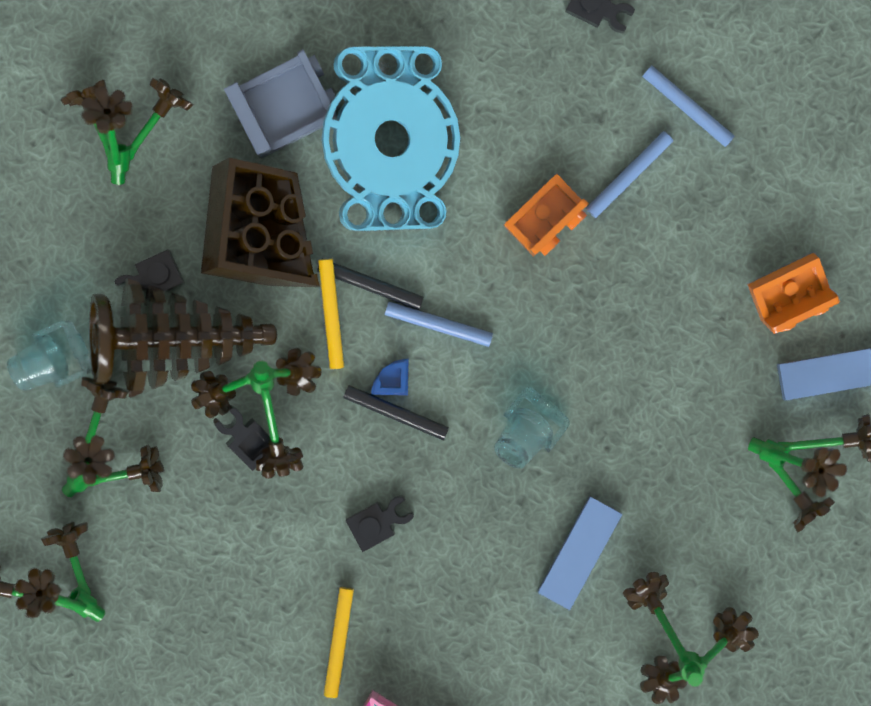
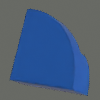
[371,359,409,395]

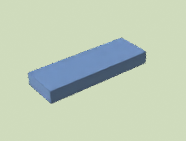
[777,348,871,400]
[537,496,622,610]

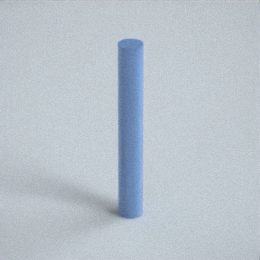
[642,65,735,147]
[585,131,673,219]
[385,301,493,347]

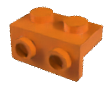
[503,174,589,257]
[747,253,840,334]

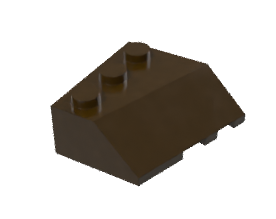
[201,157,320,287]

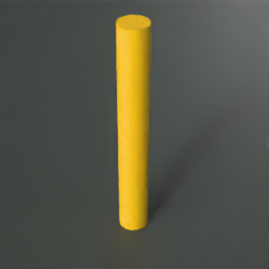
[318,259,344,369]
[324,587,354,698]

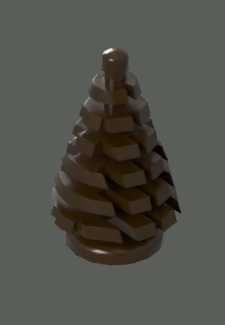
[89,278,278,398]

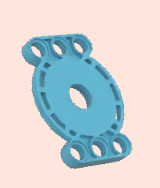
[322,46,460,231]

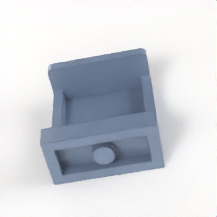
[224,49,341,159]

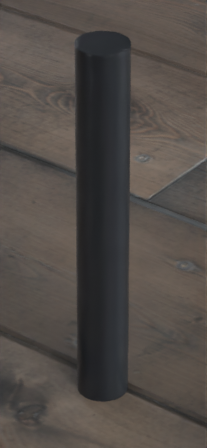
[317,258,424,310]
[343,385,449,441]

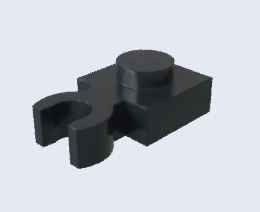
[565,0,635,33]
[114,249,185,292]
[213,405,271,471]
[345,495,414,552]

